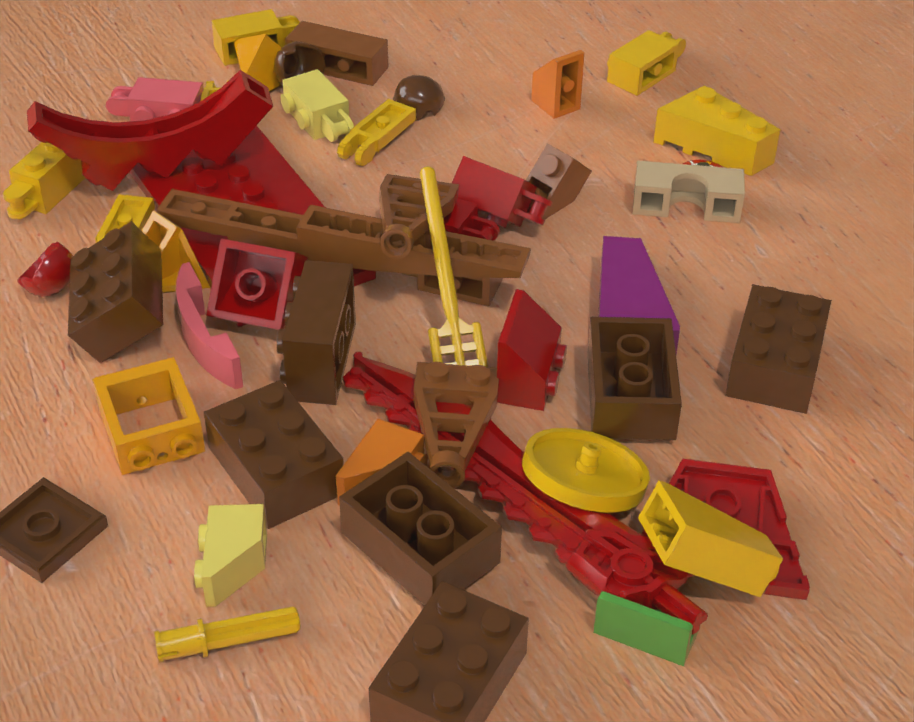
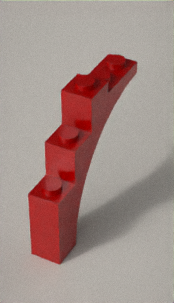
[27,70,274,191]

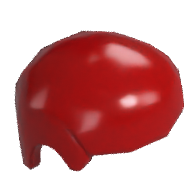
[17,242,73,297]

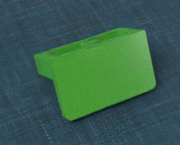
[593,591,699,666]

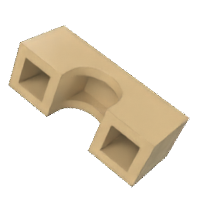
[632,161,745,223]

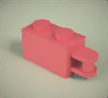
[106,77,204,121]

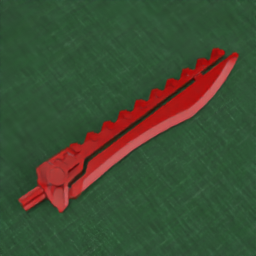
[342,352,708,635]

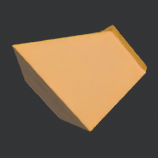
[234,34,281,91]
[142,211,210,293]

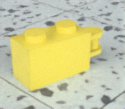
[281,69,354,142]

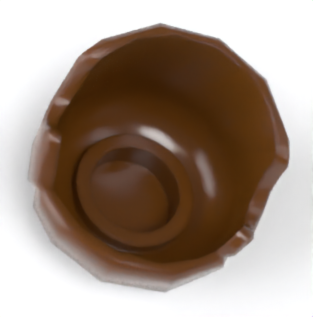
[274,41,325,86]
[393,75,445,121]

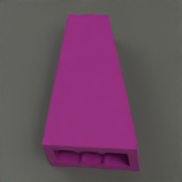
[598,236,680,355]

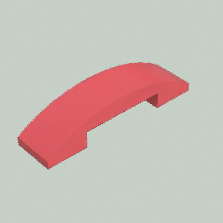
[176,262,243,389]

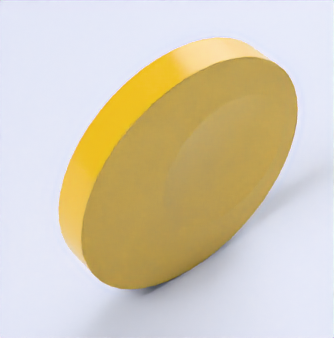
[522,428,650,513]

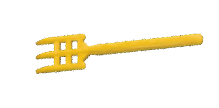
[420,166,488,367]

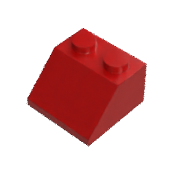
[206,239,308,330]
[497,289,567,411]

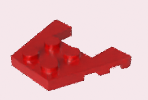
[641,458,810,600]

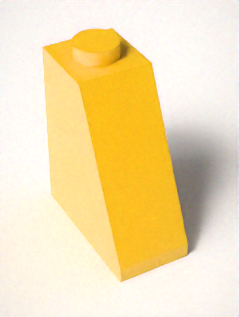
[638,480,783,598]

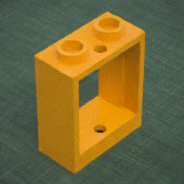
[92,357,205,475]

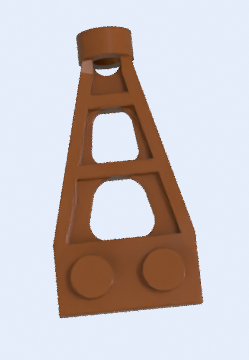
[379,174,459,259]
[413,362,499,488]

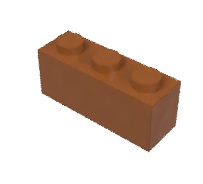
[285,21,389,86]

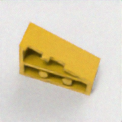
[653,85,781,176]

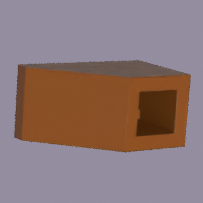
[526,143,592,220]

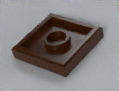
[0,477,108,583]

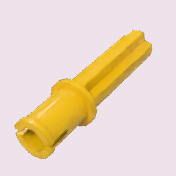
[154,606,301,663]

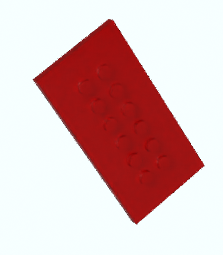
[129,126,376,328]

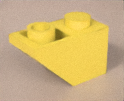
[194,504,267,607]

